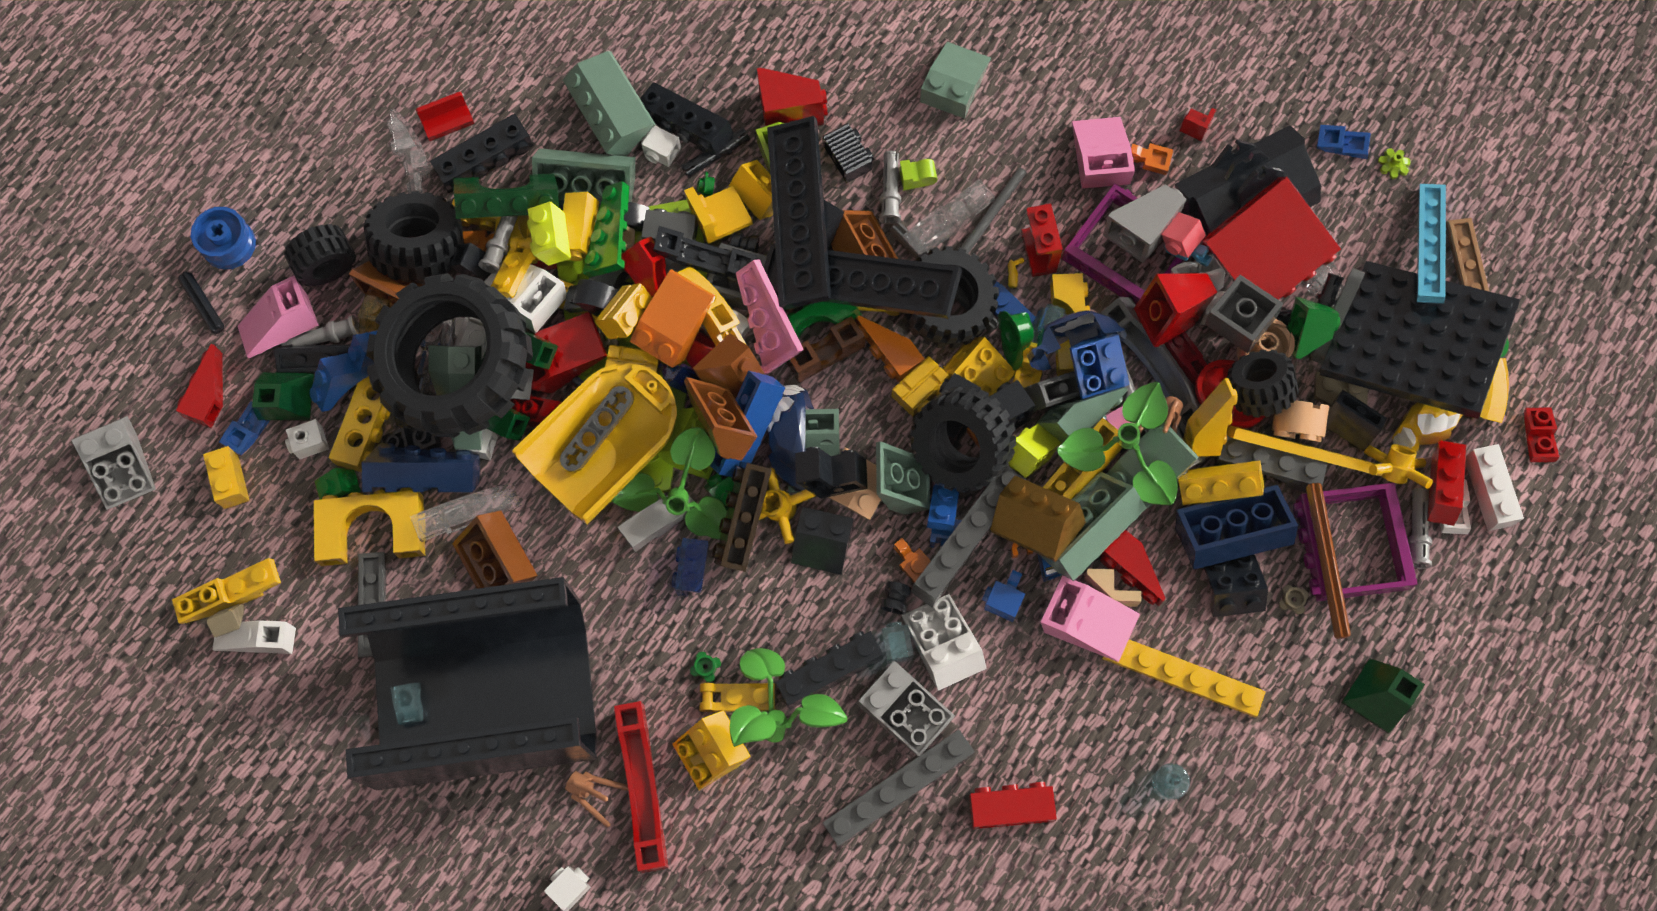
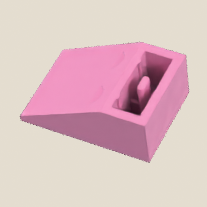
[1072,117,1135,189]
[238,276,319,358]
[1041,575,1140,662]

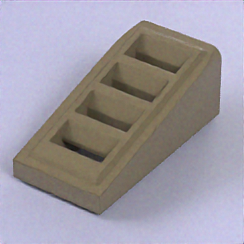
[207,603,245,638]

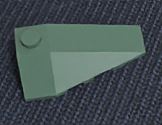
[428,345,482,450]

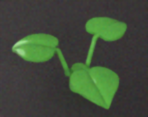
[1057,382,1178,506]
[611,427,727,540]
[729,648,847,747]

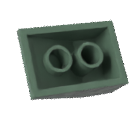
[920,42,991,119]
[1106,422,1199,512]
[876,442,930,514]

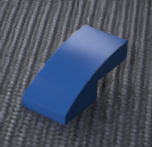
[1317,125,1371,159]
[219,401,270,455]

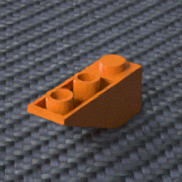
[856,315,925,383]

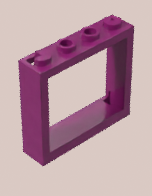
[1062,183,1184,304]
[1293,483,1418,602]

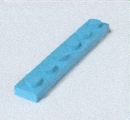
[1417,184,1446,304]

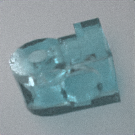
[390,682,423,725]

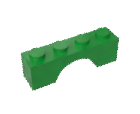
[776,302,862,369]

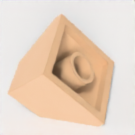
[828,447,881,520]

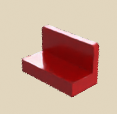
[416,92,475,141]

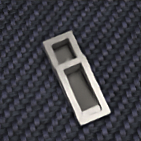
[617,495,694,552]

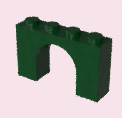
[453,174,559,219]
[482,331,558,441]

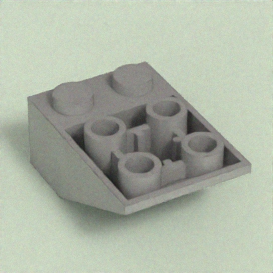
[71,416,156,510]
[856,661,955,757]

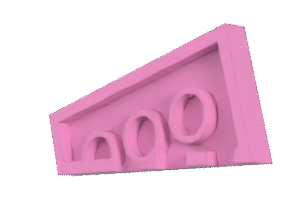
[736,260,803,375]

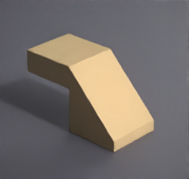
[1084,569,1141,607]

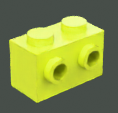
[527,201,571,266]
[1008,424,1061,478]

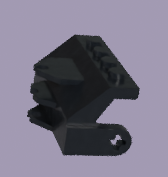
[1175,125,1321,254]

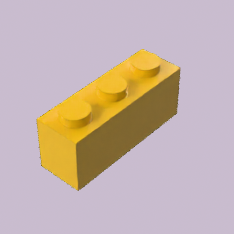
[1178,460,1264,505]

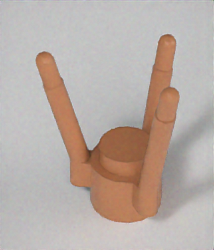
[1139,396,1183,434]
[565,771,628,828]

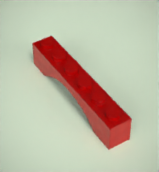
[621,236,716,380]
[614,701,669,873]

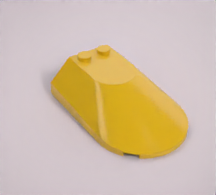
[512,364,677,525]

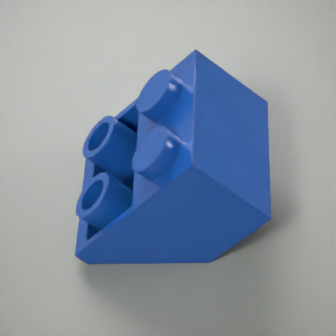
[1069,333,1130,399]

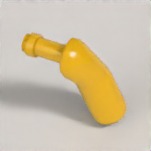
[1007,257,1024,289]

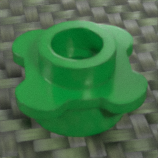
[697,171,715,197]
[690,652,721,682]

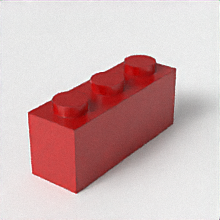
[1427,440,1466,526]
[969,782,1057,829]

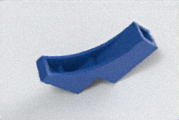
[310,330,378,412]

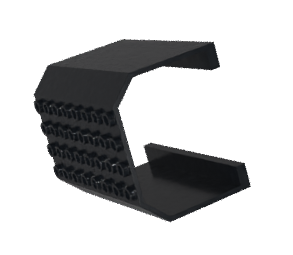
[338,577,597,790]

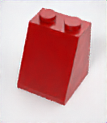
[757,68,828,126]
[1134,273,1218,347]

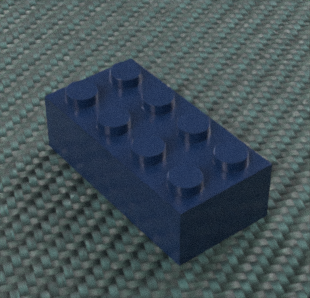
[1175,485,1298,570]

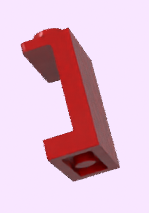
[1021,203,1063,277]

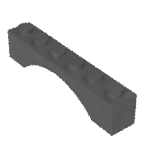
[1101,297,1201,434]
[911,466,1026,608]
[823,730,975,848]

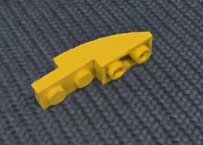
[677,266,746,346]
[172,558,281,624]

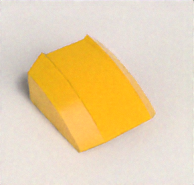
[1480,358,1509,423]

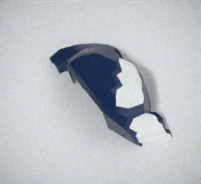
[1027,310,1127,371]
[767,385,814,492]

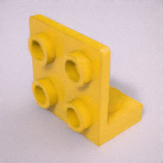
[684,186,753,244]
[943,337,1016,396]

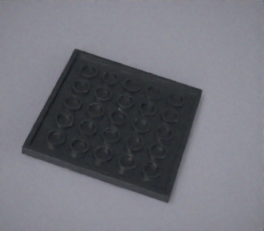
[1320,261,1521,419]

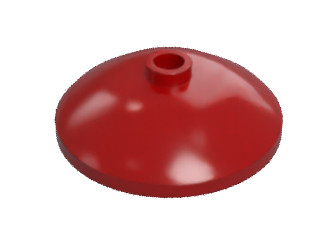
[1195,360,1265,429]

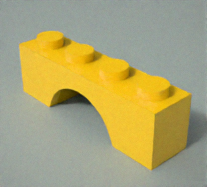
[1050,273,1090,376]

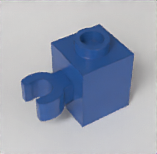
[982,570,1025,622]

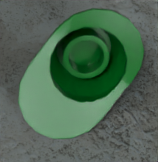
[998,311,1034,370]

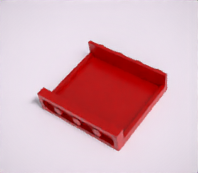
[1200,177,1341,300]

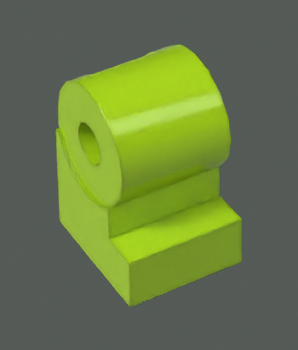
[899,159,938,191]

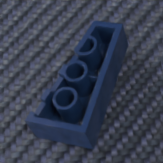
[361,443,480,492]

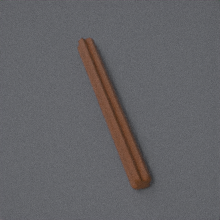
[1306,483,1351,639]

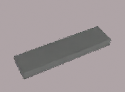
[358,552,386,658]

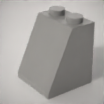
[1103,185,1186,263]

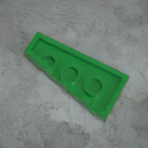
[582,181,629,278]

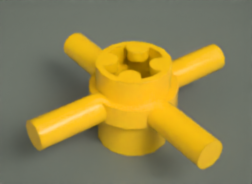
[1364,444,1433,489]
[759,468,816,544]

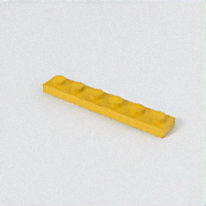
[1102,640,1266,718]

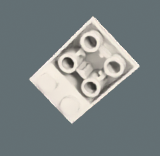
[484,260,567,334]
[901,594,987,691]

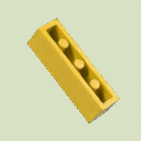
[1043,417,1122,500]

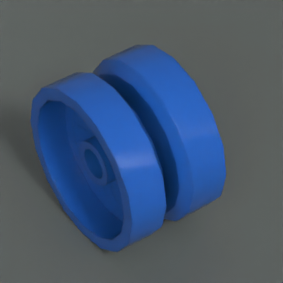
[190,207,256,269]

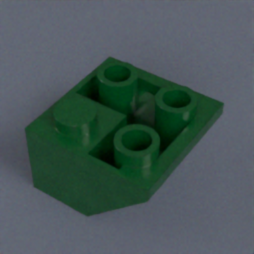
[252,372,314,421]
[1341,658,1425,734]

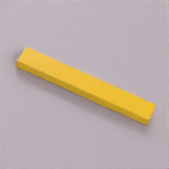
[1226,426,1382,477]

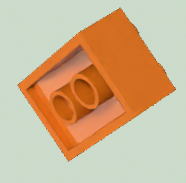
[629,270,715,368]

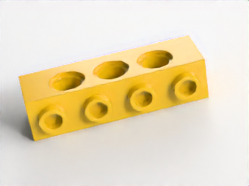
[329,376,391,472]

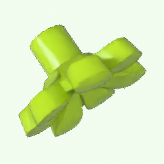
[1378,148,1411,179]

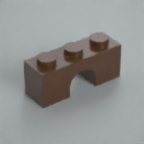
[786,316,865,383]

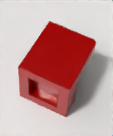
[1180,108,1216,141]

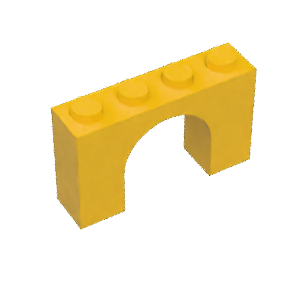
[494,192,599,264]
[314,487,425,566]

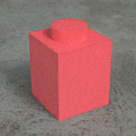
[1161,212,1206,258]

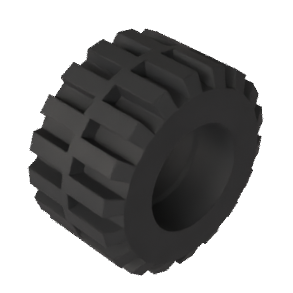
[284,224,356,286]
[1227,350,1299,418]

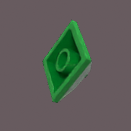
[1287,297,1340,359]

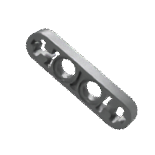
[1311,268,1365,364]
[560,386,634,472]

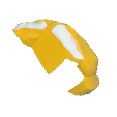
[1392,402,1463,453]

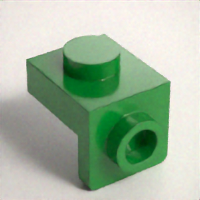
[314,468,360,500]
[704,473,734,509]

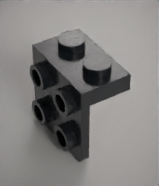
[1204,554,1268,617]

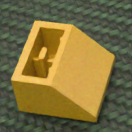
[672,710,751,790]

